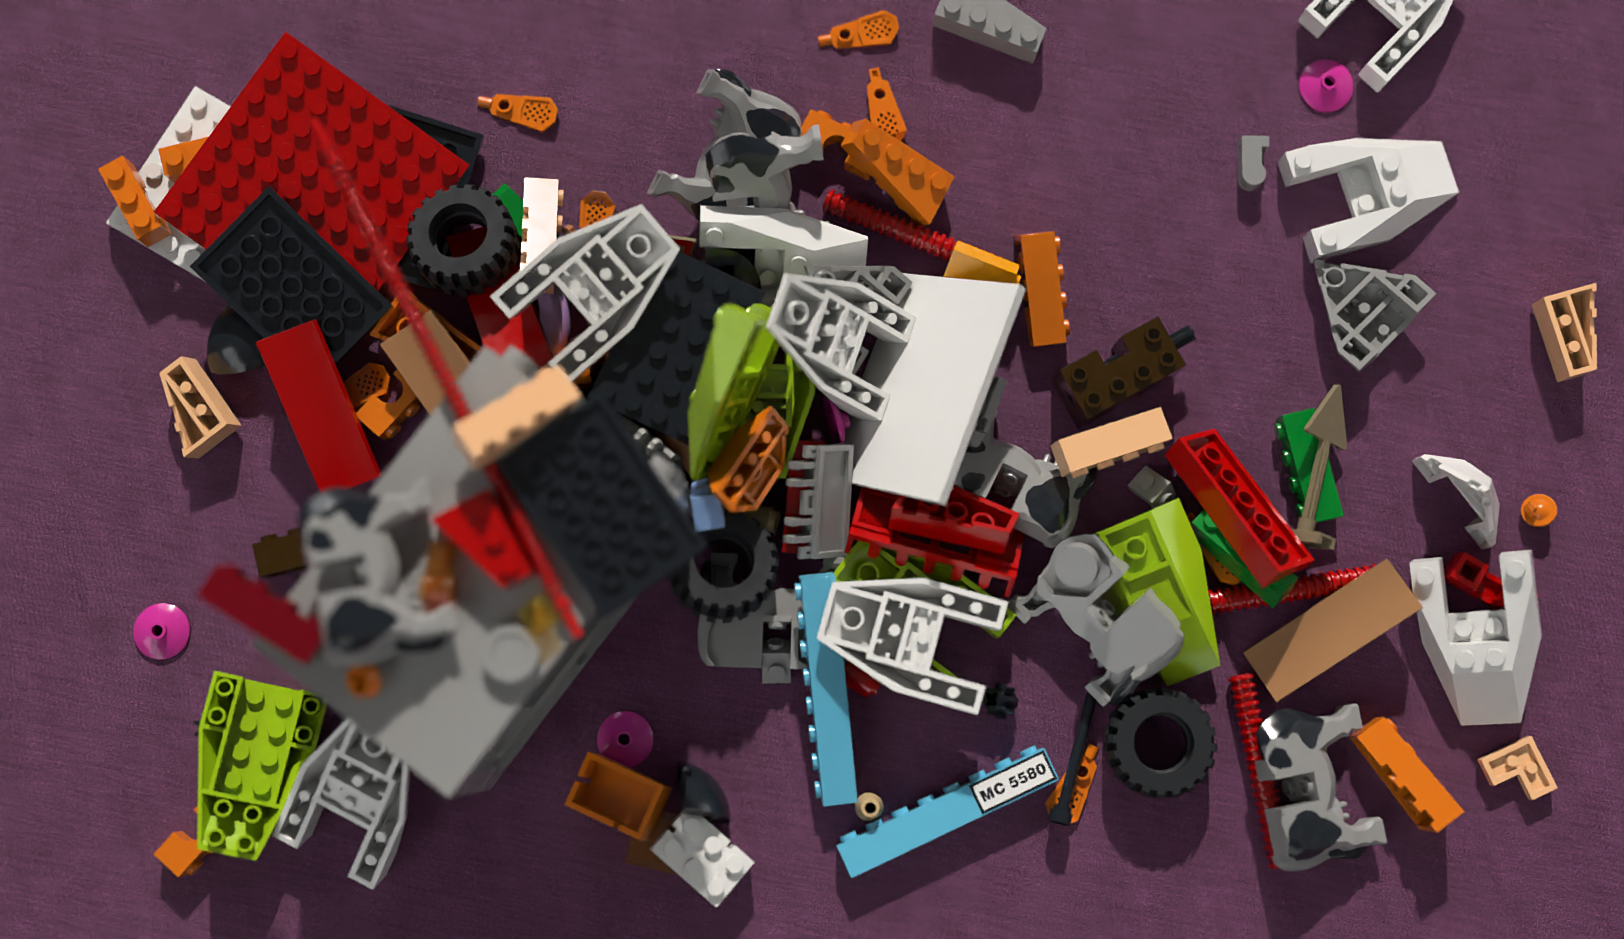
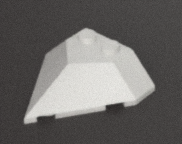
[1412,454,1500,550]

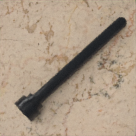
[1048,692,1096,827]

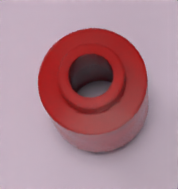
[844,661,882,698]

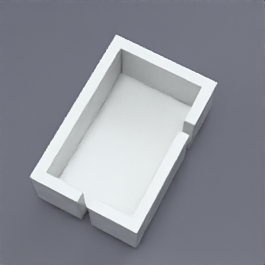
[649,814,754,907]

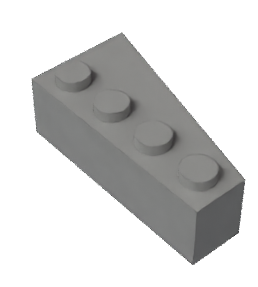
[933,0,1046,64]

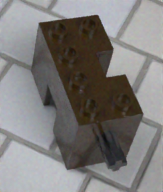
[1051,316,1196,429]

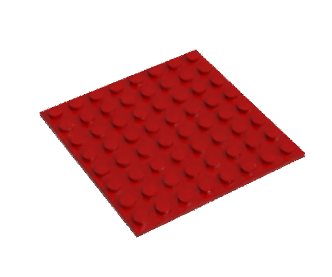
[154,31,470,291]

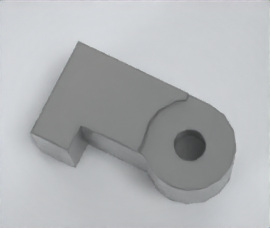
[1236,136,1269,191]

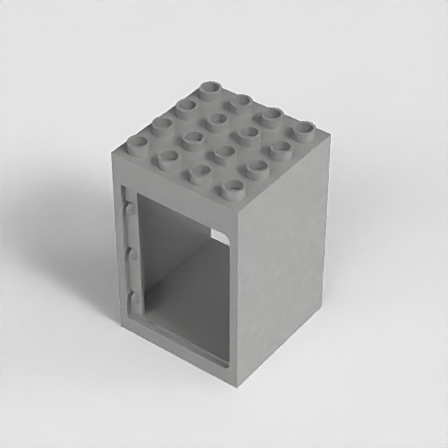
[251,345,693,798]

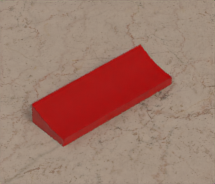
[446,227,554,372]
[256,319,382,493]
[1164,428,1314,588]

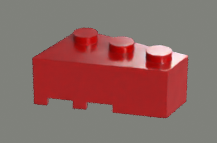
[430,489,536,591]

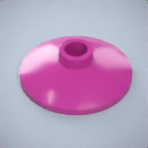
[1299,59,1353,112]
[823,396,850,444]
[133,603,191,660]
[597,711,654,768]

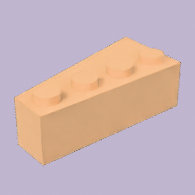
[453,366,581,472]

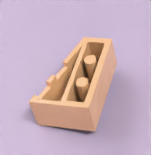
[1531,283,1597,383]
[159,356,242,459]

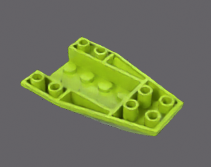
[1093,498,1220,686]
[197,671,327,861]

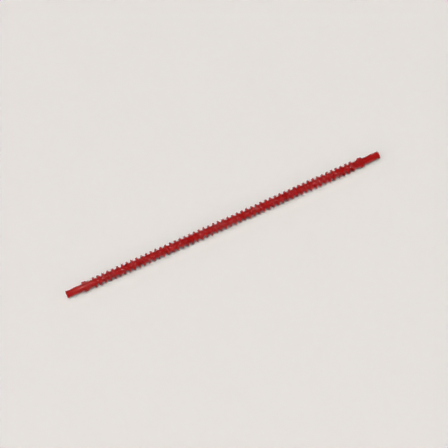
[307,118,584,640]

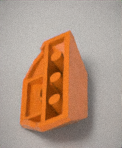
[707,406,789,512]

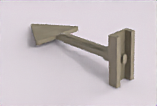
[1292,385,1347,550]

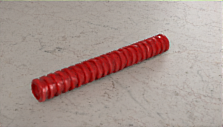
[822,190,1002,261]
[1208,564,1375,615]
[1228,673,1281,869]

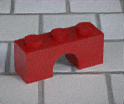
[1444,552,1539,610]

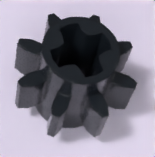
[983,683,1019,719]

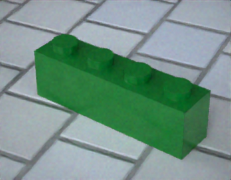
[1274,408,1344,523]
[1191,510,1298,609]

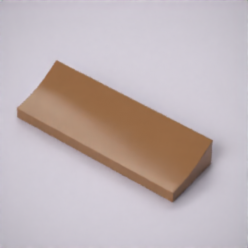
[380,310,471,415]
[1243,558,1423,702]

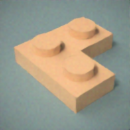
[1477,736,1557,800]

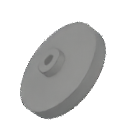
[481,625,540,682]

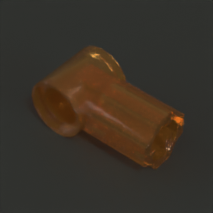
[419,540,458,604]

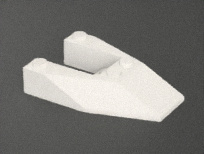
[1298,0,1453,93]
[1277,138,1459,263]
[490,204,680,383]
[700,206,868,307]
[766,274,916,421]
[1409,550,1542,726]
[817,578,1008,715]
[272,719,410,890]

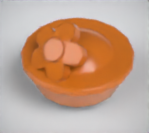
[1521,494,1557,527]
[346,664,381,698]

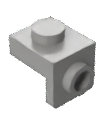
[1127,466,1176,509]
[762,638,791,683]

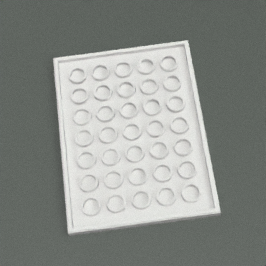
[844,273,1026,505]

